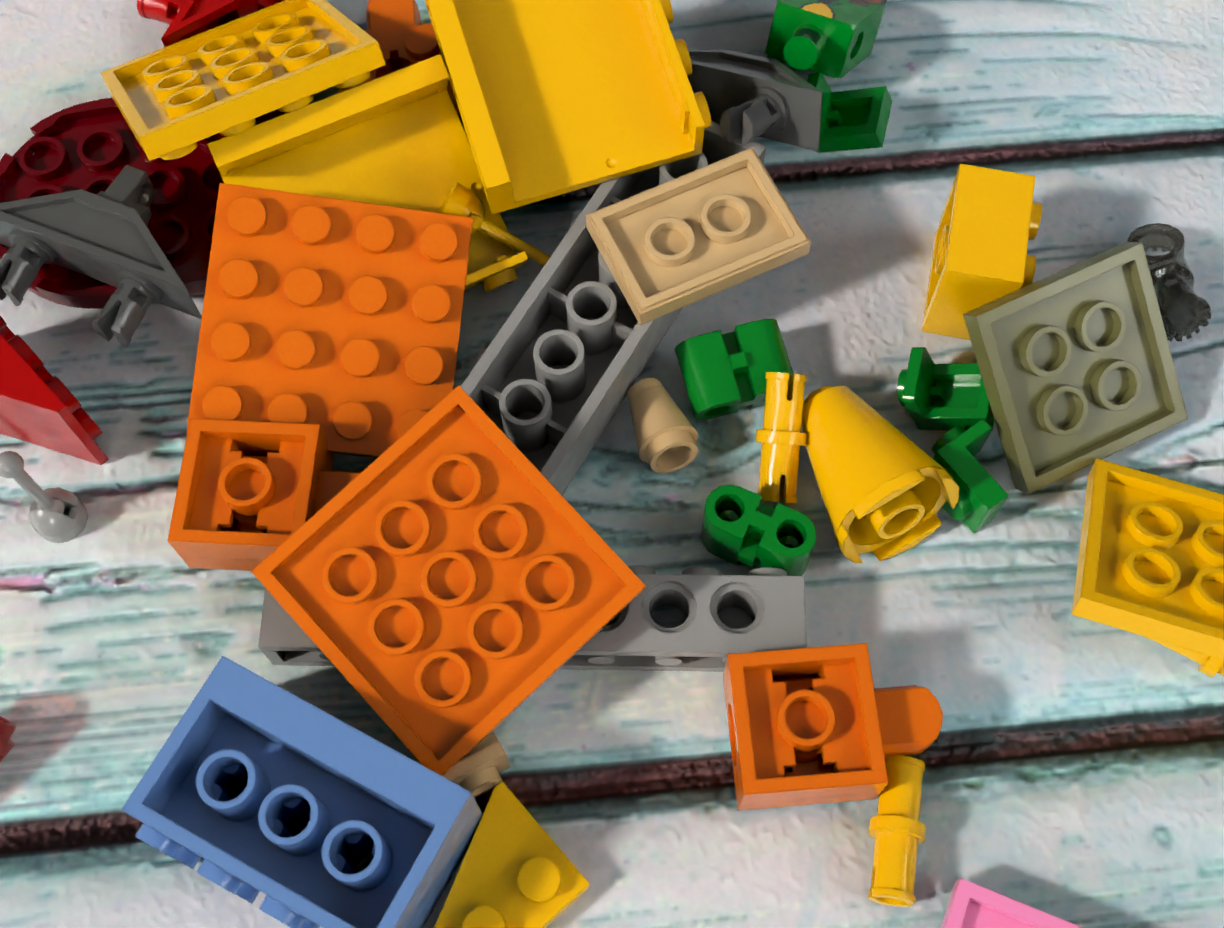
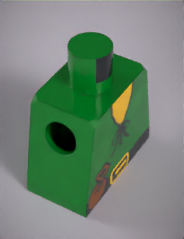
[764,0,887,78]

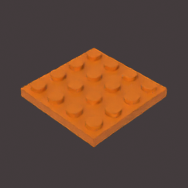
[186,183,473,458]
[251,385,646,776]

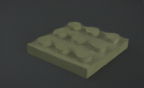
[963,241,1188,494]

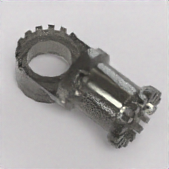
[1127,223,1212,342]

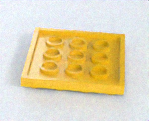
[100,0,386,161]

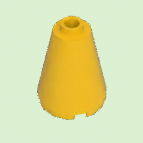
[801,386,959,563]

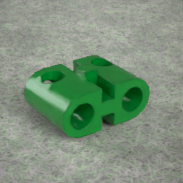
[674,319,794,420]
[701,485,817,576]

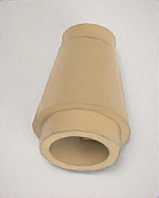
[627,378,698,473]

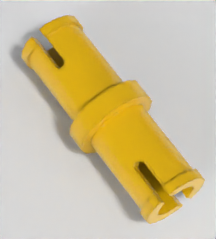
[755,372,807,503]
[868,755,926,907]

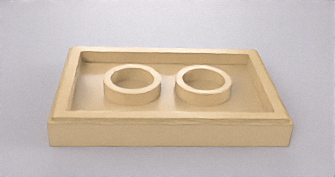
[586,147,811,325]

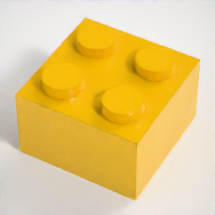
[921,163,1042,340]

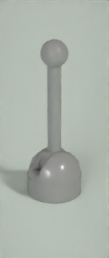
[0,451,88,543]

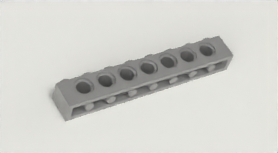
[258,566,807,672]

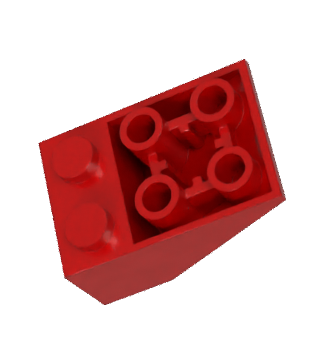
[0,316,109,465]

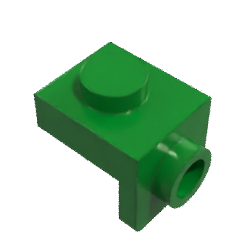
[807,72,893,153]
[897,347,994,431]
[931,419,1009,533]

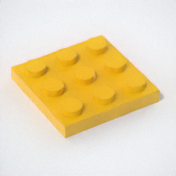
[1072,458,1224,660]

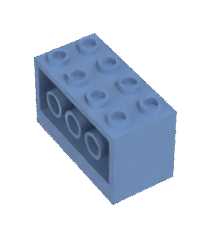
[121,656,483,928]

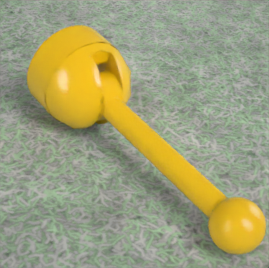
[438,182,551,266]

